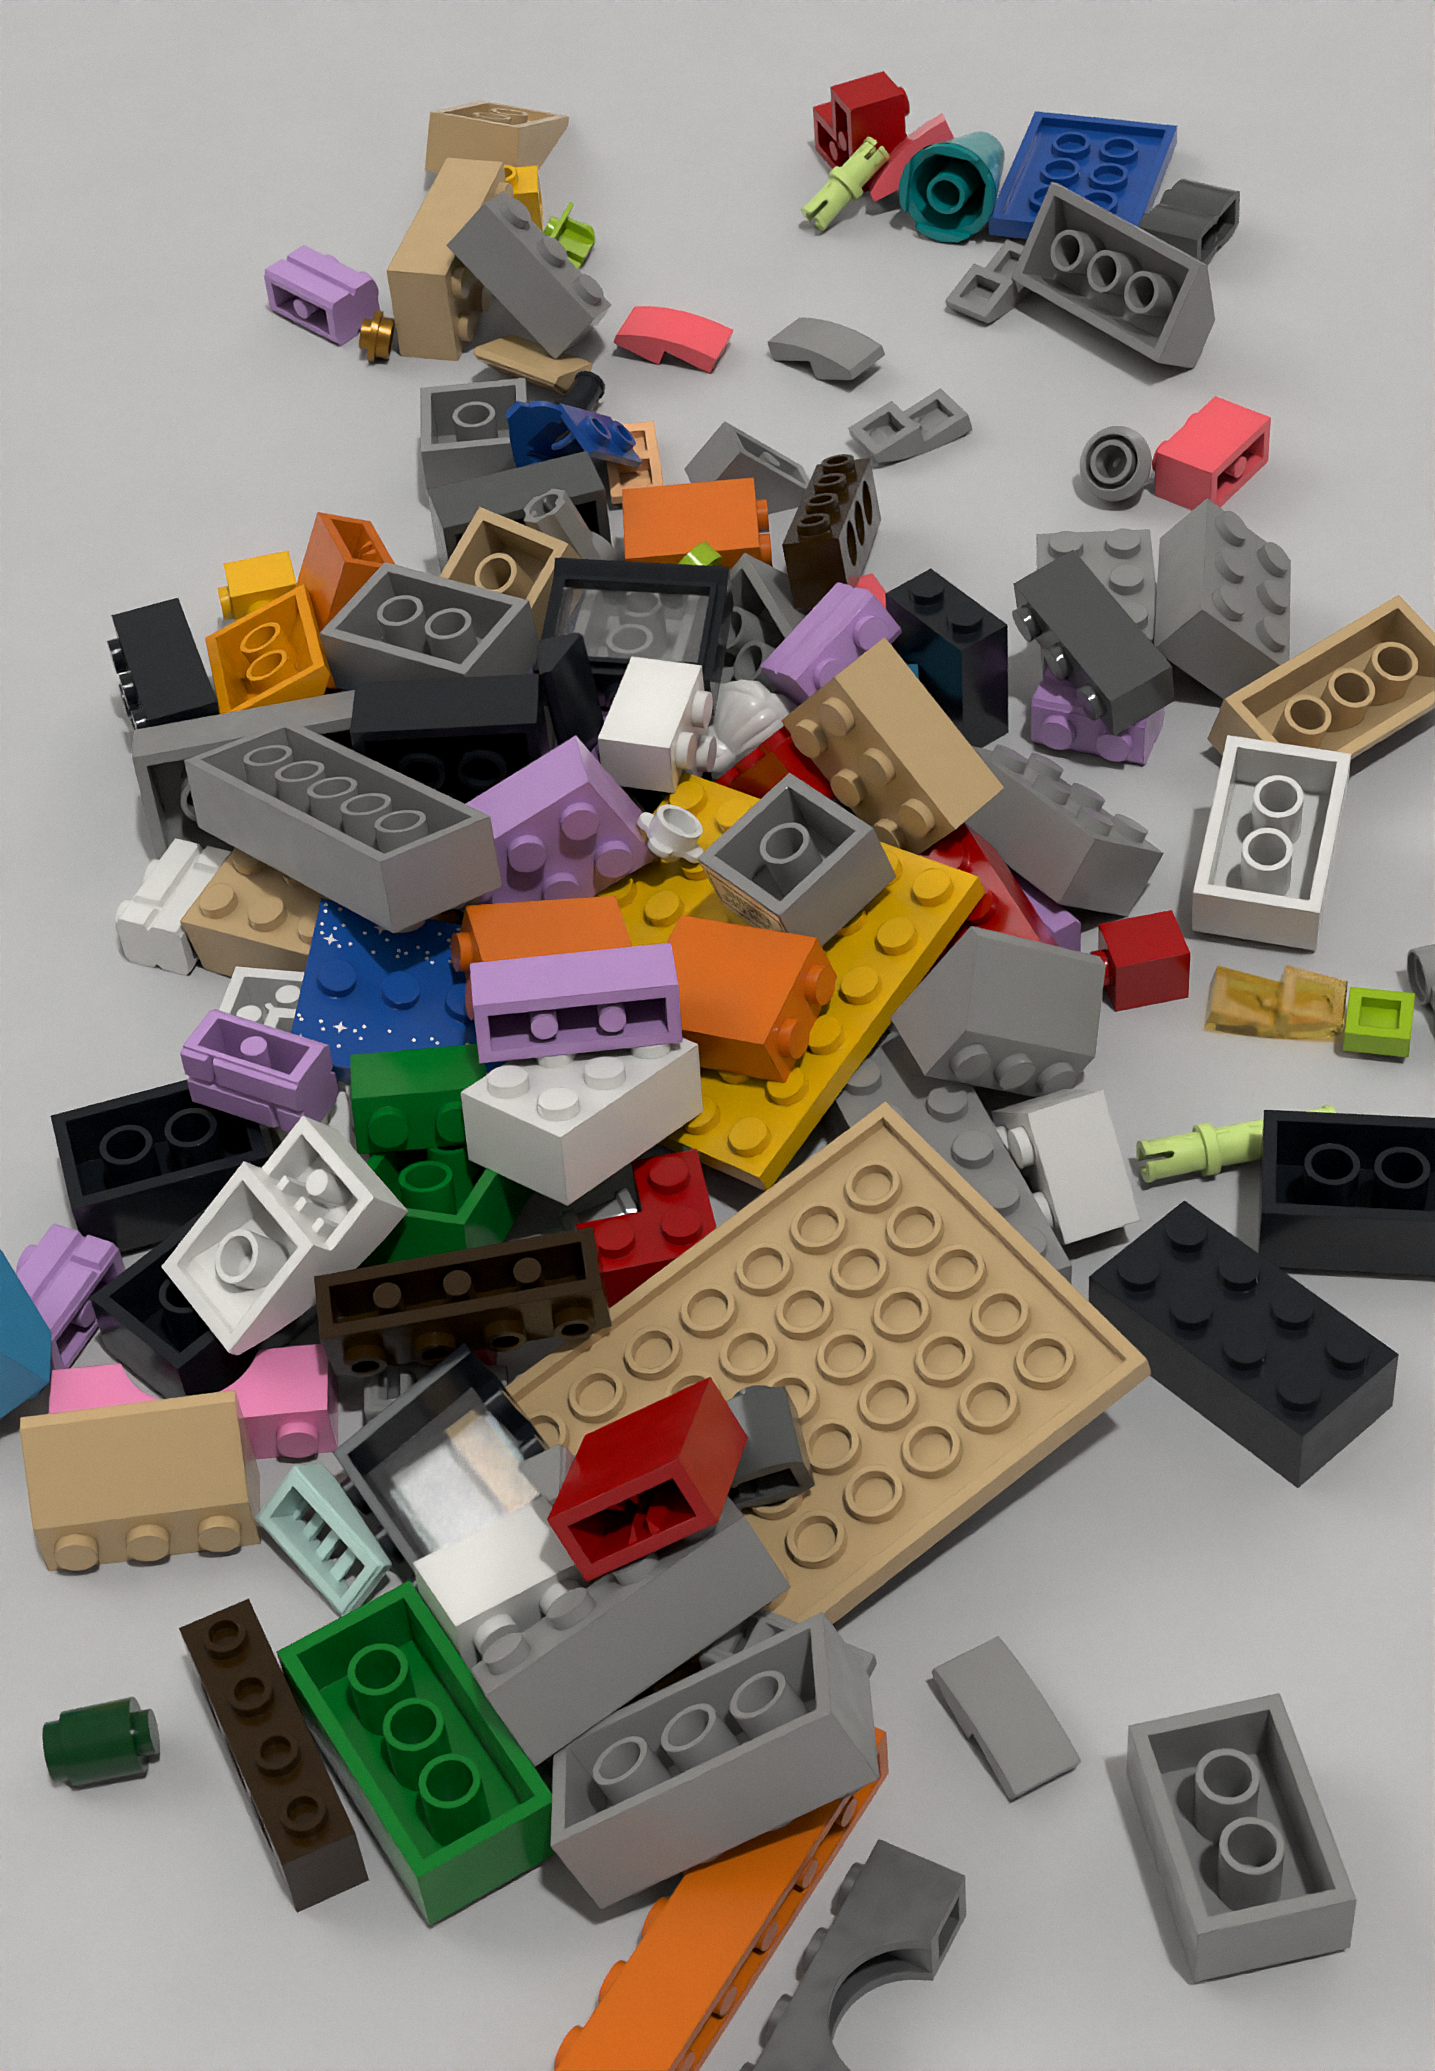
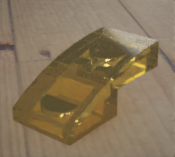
[1204,965,1348,1039]

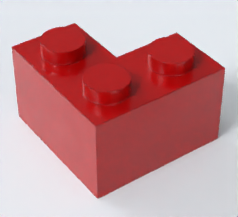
[813,71,910,193]
[576,1149,717,1309]

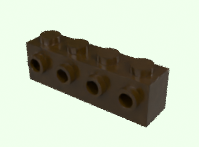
[314,1227,612,1377]

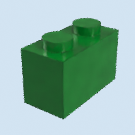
[350,1044,486,1155]

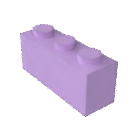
[470,943,683,1064]

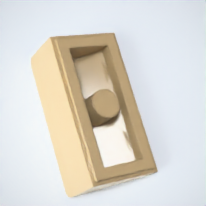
[473,335,592,396]

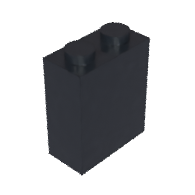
[885,568,1009,748]

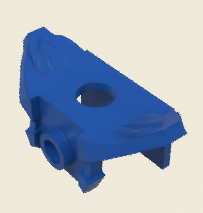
[506,401,643,468]

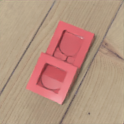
[868,113,954,202]
[613,306,734,374]

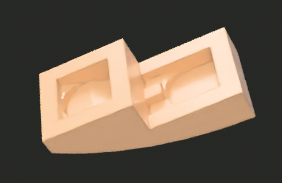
[606,420,664,504]

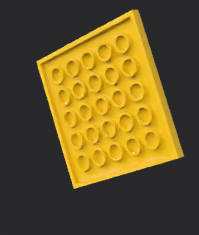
[593,772,985,1191]

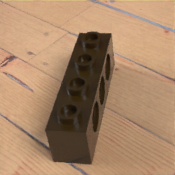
[782,454,881,609]
[179,1598,369,1913]

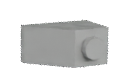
[684,421,810,514]

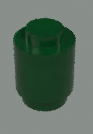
[42,1696,160,1786]

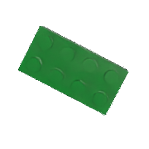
[276,1580,556,1926]

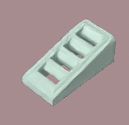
[255,1463,393,1616]

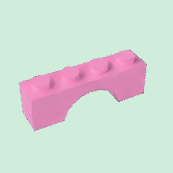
[48,1343,339,1460]

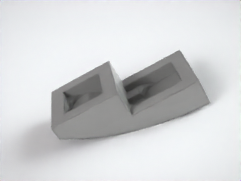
[945,240,1032,324]
[767,317,885,380]
[848,388,973,463]
[931,1636,1082,1802]

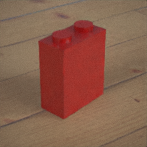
[547,1377,748,1582]

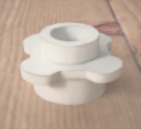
[637,804,704,863]

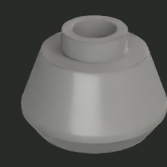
[1080,426,1152,501]

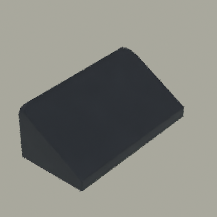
[536,633,604,752]

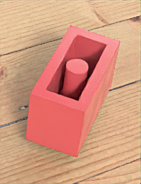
[1152,396,1271,510]

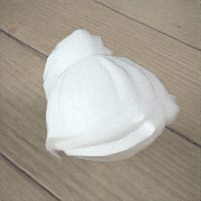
[708,679,798,779]

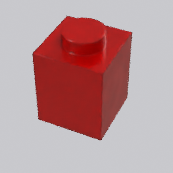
[1090,910,1191,1012]

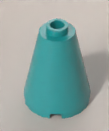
[899,132,1005,242]

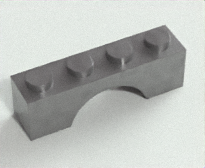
[739,1839,967,2071]

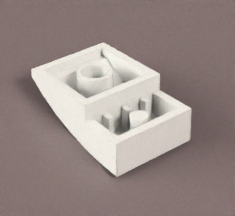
[162,1116,408,1355]

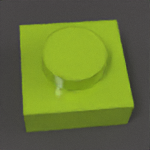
[1343,987,1415,1058]

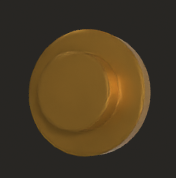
[359,310,395,362]

